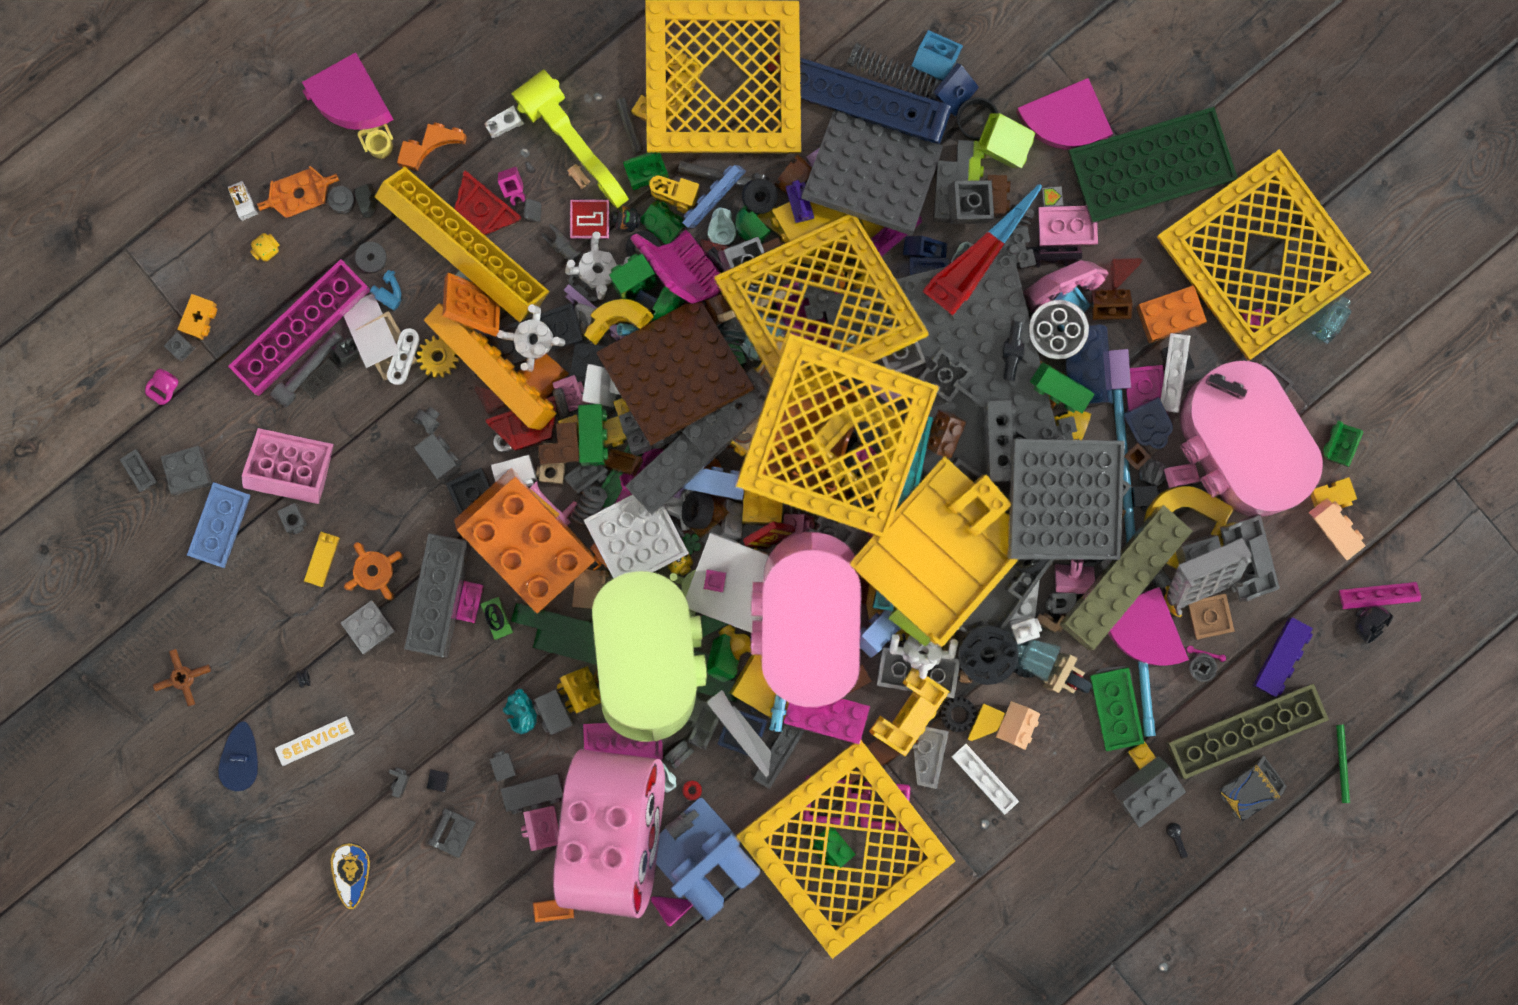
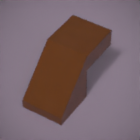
[1124,443,1159,470]

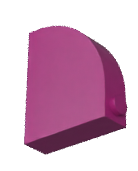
[302,52,394,130]
[1016,78,1113,150]
[1108,587,1189,666]

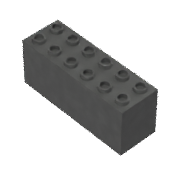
[404,533,472,658]

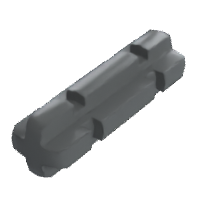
[553,388,570,420]

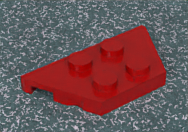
[454,170,522,236]
[485,396,556,451]

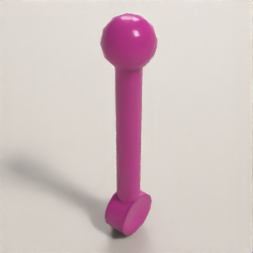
[1186,646,1226,662]

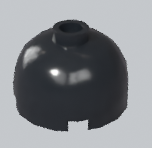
[1355,605,1394,644]

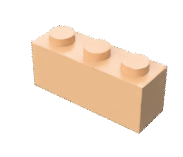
[1308,498,1365,560]

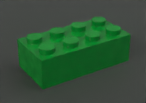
[609,254,658,301]

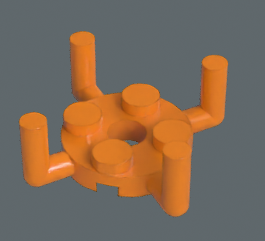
[344,542,404,600]

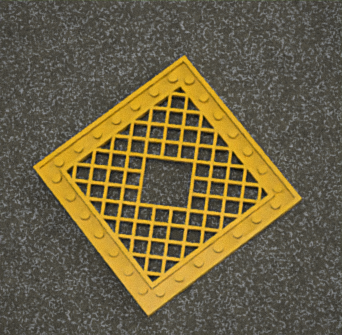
[645,0,801,154]
[1157,149,1371,361]
[714,214,928,403]
[735,334,938,538]
[736,740,955,959]

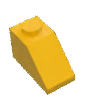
[967,704,1005,741]

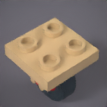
[1042,653,1092,693]

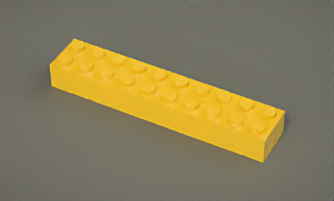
[375,167,550,322]

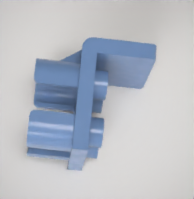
[656,798,760,921]

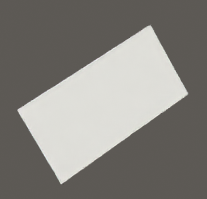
[344,293,399,368]
[582,364,616,407]

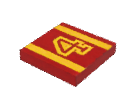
[743,521,796,549]

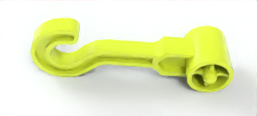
[511,69,629,209]

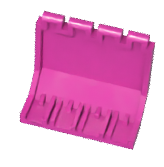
[630,230,721,304]

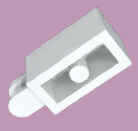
[1009,615,1042,644]

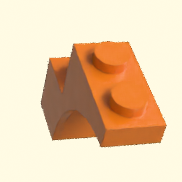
[397,123,467,171]

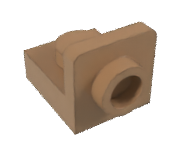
[1035,613,1065,634]

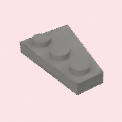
[913,727,949,789]

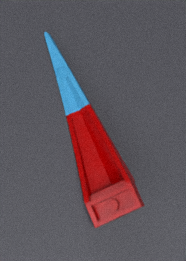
[922,184,1042,315]

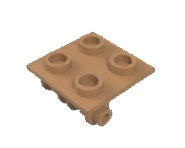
[572,569,613,609]

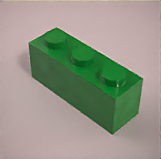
[1030,362,1094,413]
[578,404,608,466]

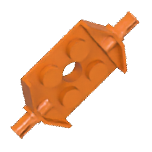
[257,166,339,218]

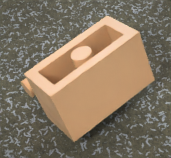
[996,701,1040,750]

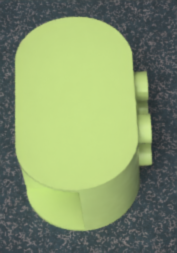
[592,571,707,742]

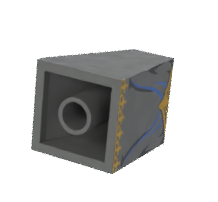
[1219,755,1287,822]

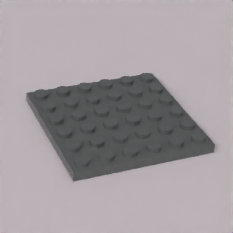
[801,110,943,236]
[1008,439,1125,560]

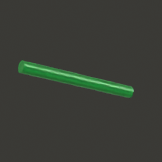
[1336,725,1350,803]

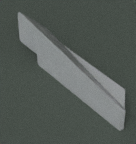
[706,690,771,777]

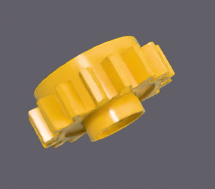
[417,336,460,378]

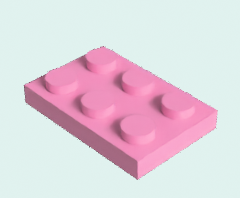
[1038,206,1098,246]

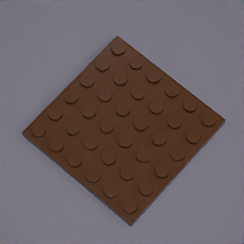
[596,301,754,446]

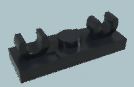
[1026,246,1082,268]

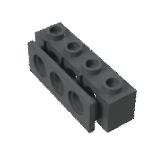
[984,400,1016,481]

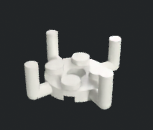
[565,232,630,300]
[497,305,565,372]
[889,634,958,679]

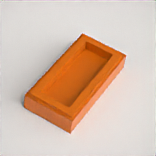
[533,900,574,922]

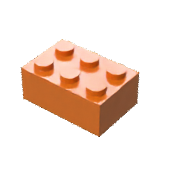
[1136,285,1207,343]

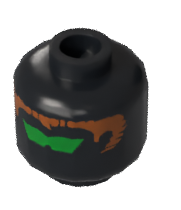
[611,206,641,232]

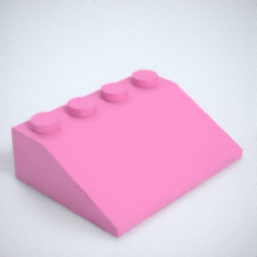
[242,428,333,504]

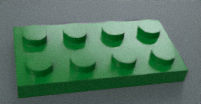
[1090,667,1144,752]

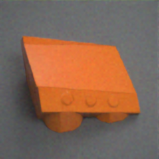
[517,354,569,400]

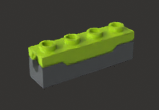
[956,140,984,181]

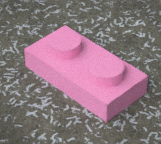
[1164,464,1200,488]

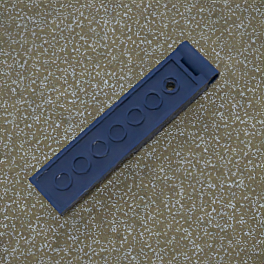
[779,58,953,144]

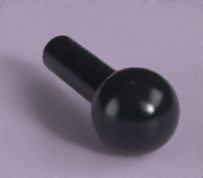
[1166,822,1188,859]

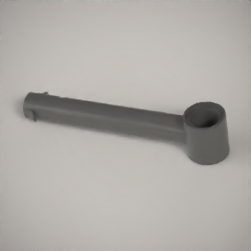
[678,161,769,197]
[270,331,343,408]

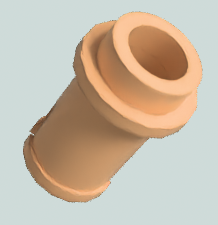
[567,164,591,189]

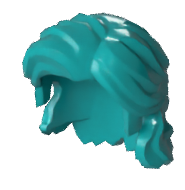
[503,689,537,734]

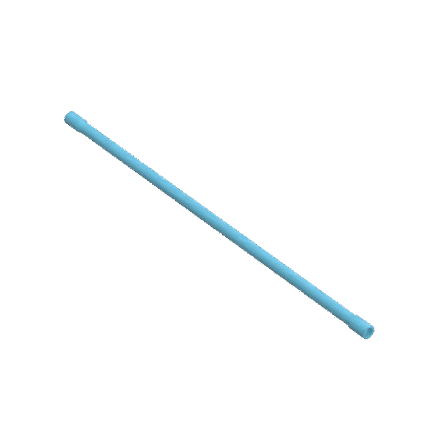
[1112,389,1156,737]

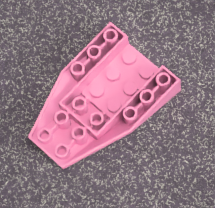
[1023,260,1108,313]

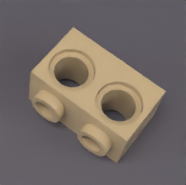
[536,443,566,485]

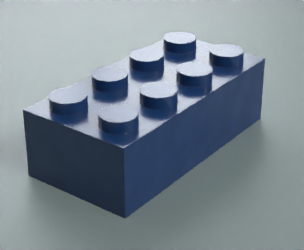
[1063,324,1113,406]

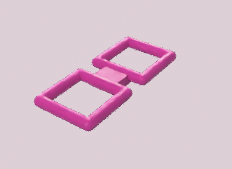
[802,775,910,831]

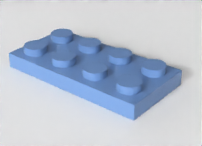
[682,165,746,228]
[187,482,251,568]

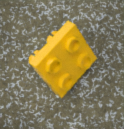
[557,666,601,713]

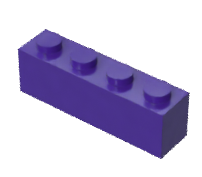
[1252,617,1313,697]

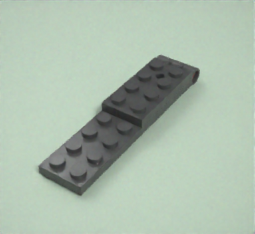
[625,368,770,516]

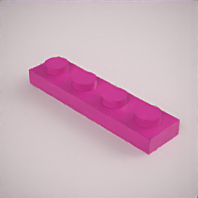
[1339,582,1421,609]

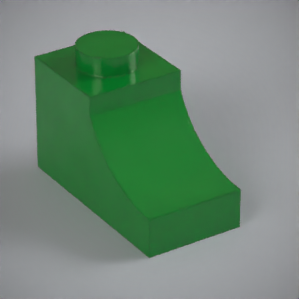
[706,634,739,683]

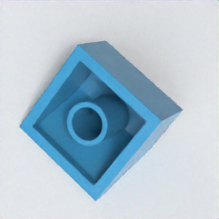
[912,30,963,80]

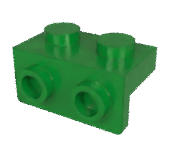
[623,153,669,190]
[640,200,685,244]
[1323,420,1364,467]
[808,827,856,873]

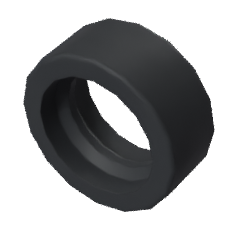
[681,491,714,529]

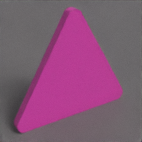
[651,897,693,926]

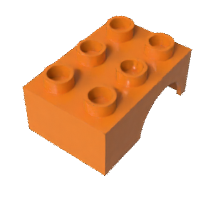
[762,373,873,498]
[454,467,595,613]

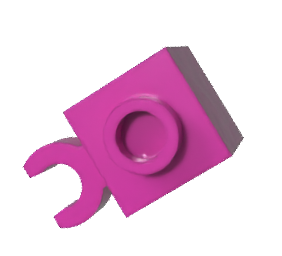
[498,166,525,206]

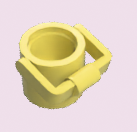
[358,124,393,159]

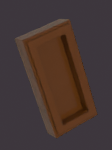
[603,448,643,477]

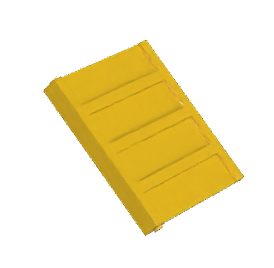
[849,456,1019,647]

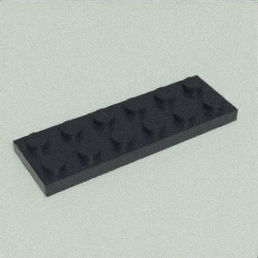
[474,303,584,378]

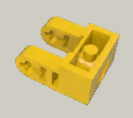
[649,176,700,214]
[948,475,1011,537]

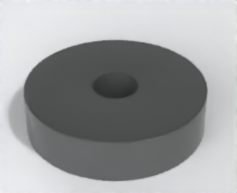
[355,242,387,273]

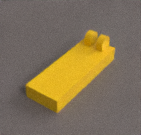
[304,532,340,587]

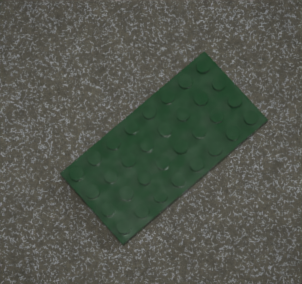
[1068,107,1238,224]

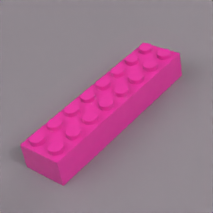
[228,259,370,396]

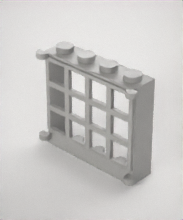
[1167,538,1252,616]

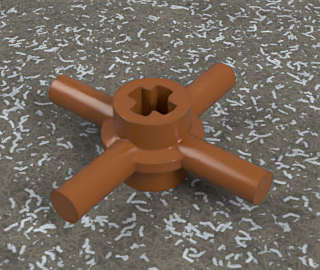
[153,649,211,707]

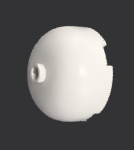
[1029,300,1089,359]

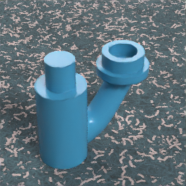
[370,270,402,311]

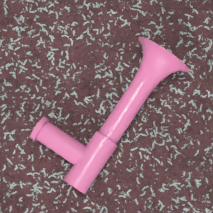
[529,480,577,526]

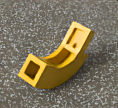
[584,299,654,345]

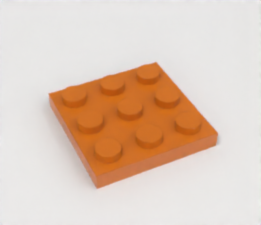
[442,273,500,337]

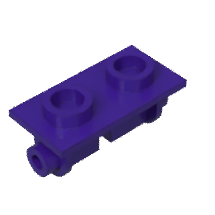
[786,180,814,223]

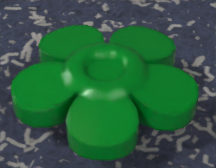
[682,533,701,555]

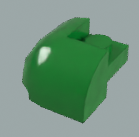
[735,205,770,244]
[648,286,685,324]

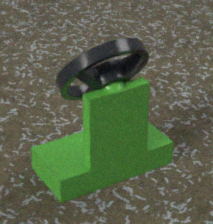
[481,597,513,640]

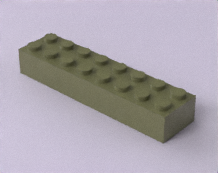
[1059,505,1193,650]
[1166,684,1329,779]

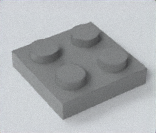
[341,600,396,654]

